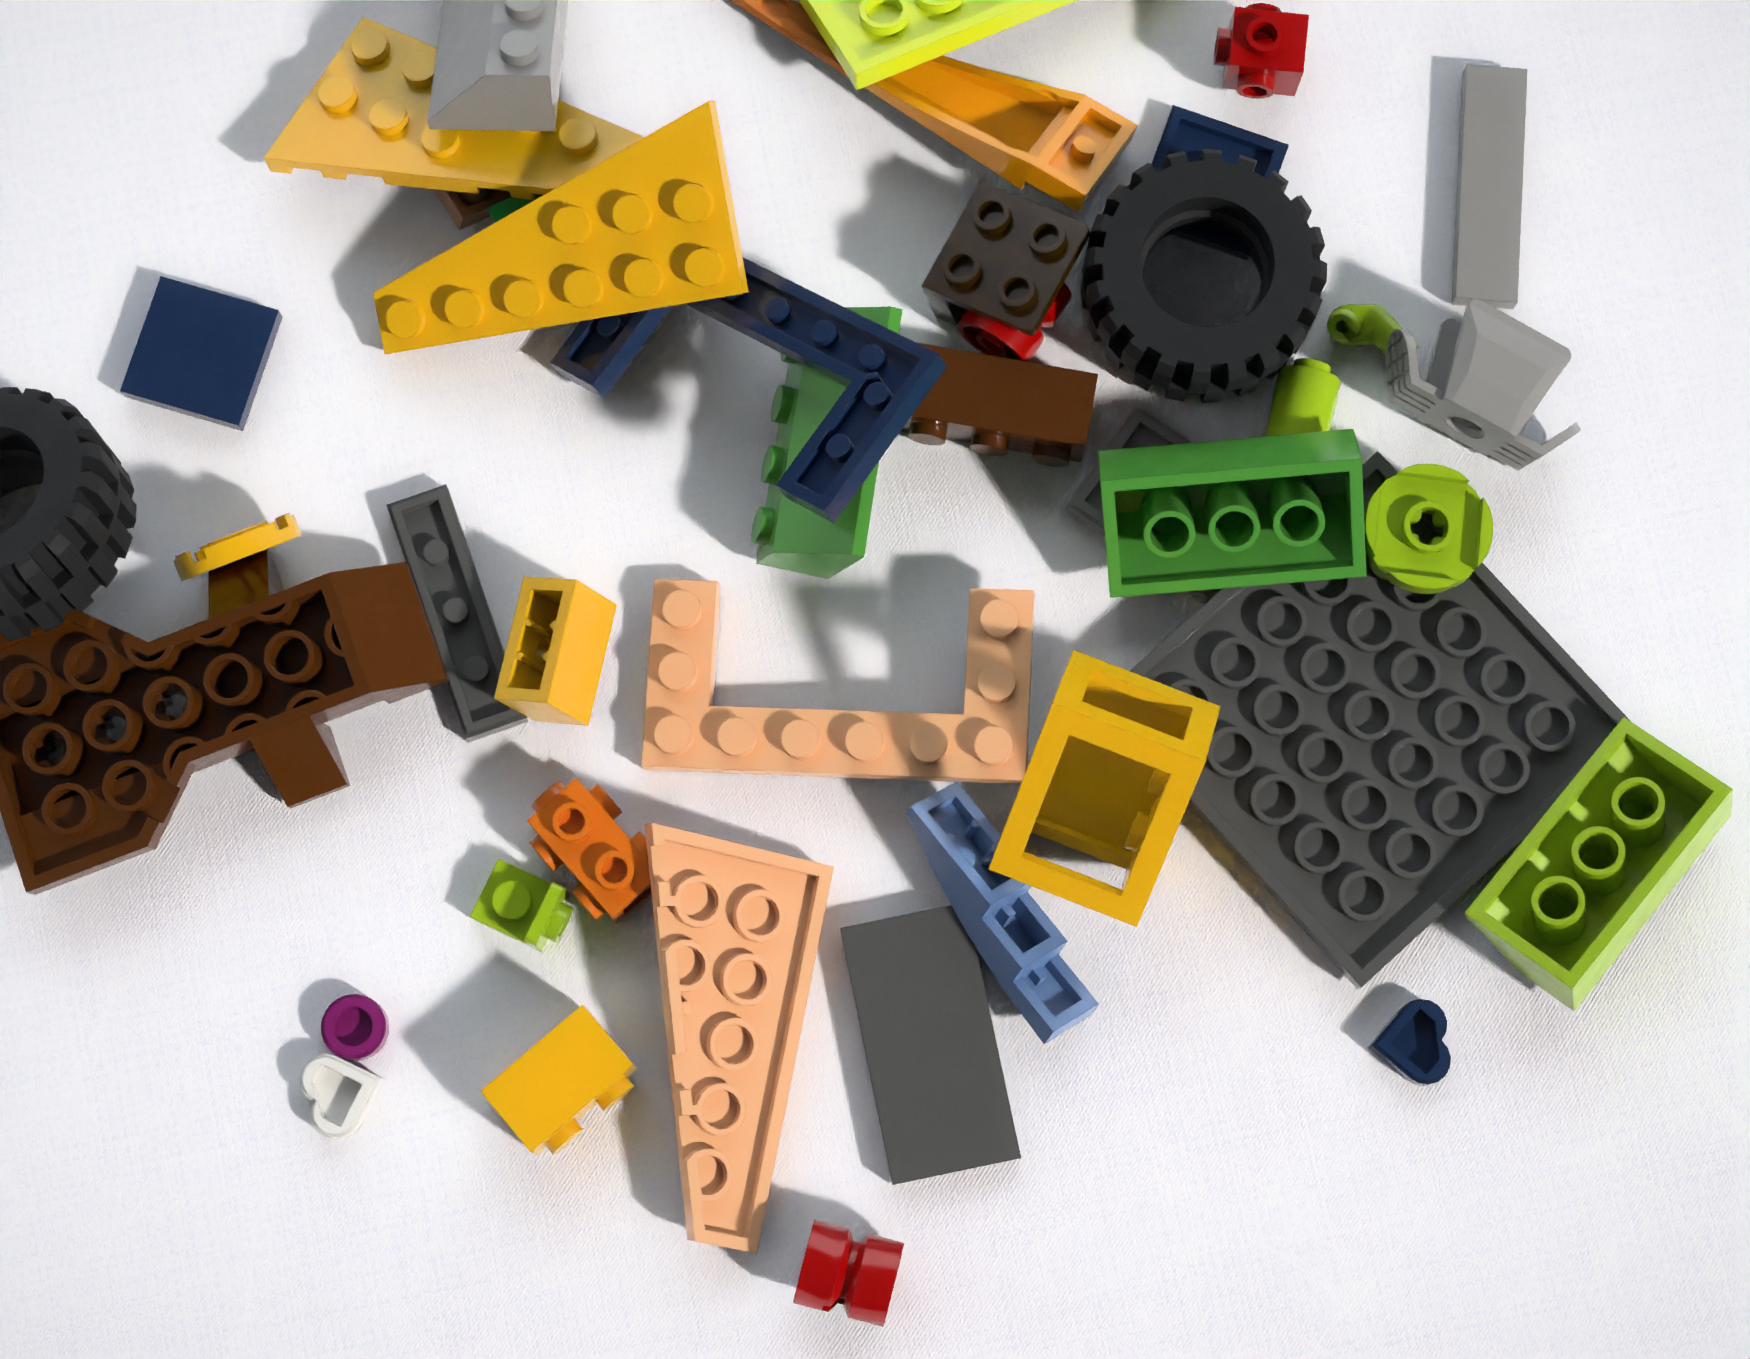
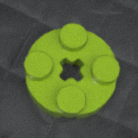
[1364,464,1493,594]

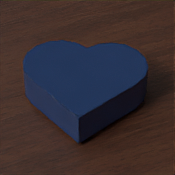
[1368,999,1451,1086]

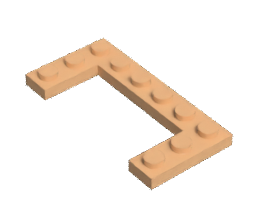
[641,579,1035,784]

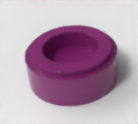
[321,994,389,1061]

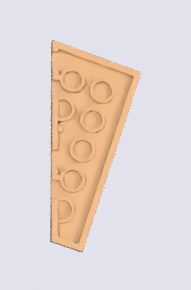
[644,823,834,1254]

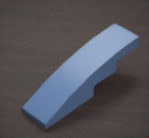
[906,782,1099,1044]

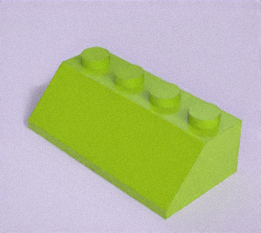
[1465,717,1733,1011]

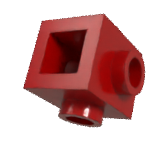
[1213,3,1309,99]

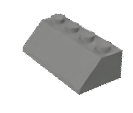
[428,0,568,131]

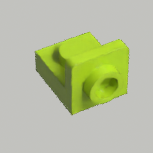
[470,859,573,952]

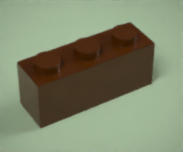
[901,342,1098,467]

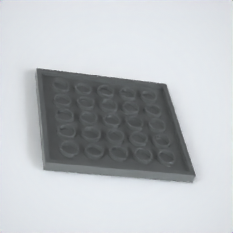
[1130,451,1630,989]

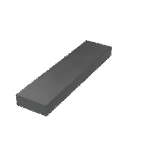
[386,484,528,742]

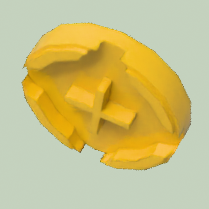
[173,513,302,582]

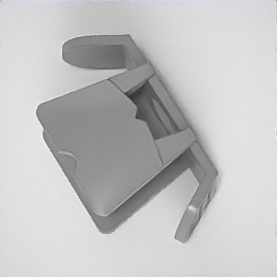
[1385,298,1581,470]

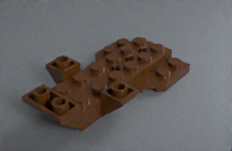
[0,549,449,895]

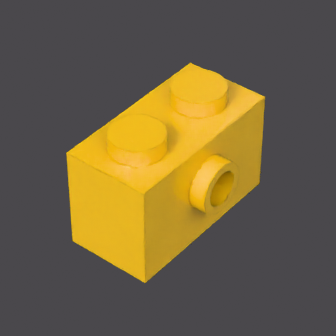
[494,576,617,726]
[480,1004,638,1155]

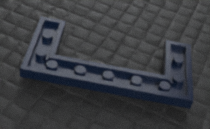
[550,258,947,524]

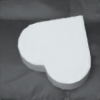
[299,1054,384,1139]

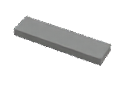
[1451,64,1528,309]

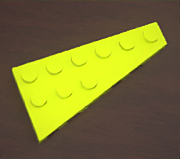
[799,0,1077,90]

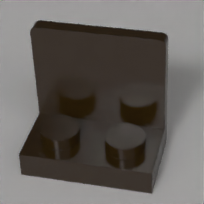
[921,181,1090,336]

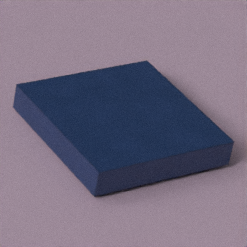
[1151,105,1289,260]
[120,276,283,431]

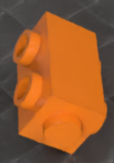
[527,778,651,924]

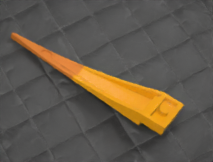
[730,0,1138,212]

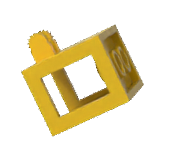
[989,650,1221,927]

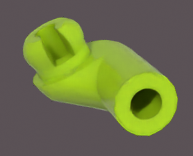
[1326,304,1419,356]

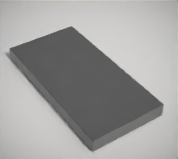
[840,905,1021,1185]

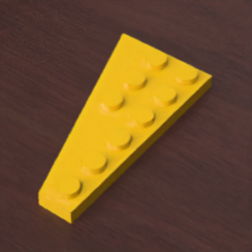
[264,17,644,200]
[373,101,749,355]

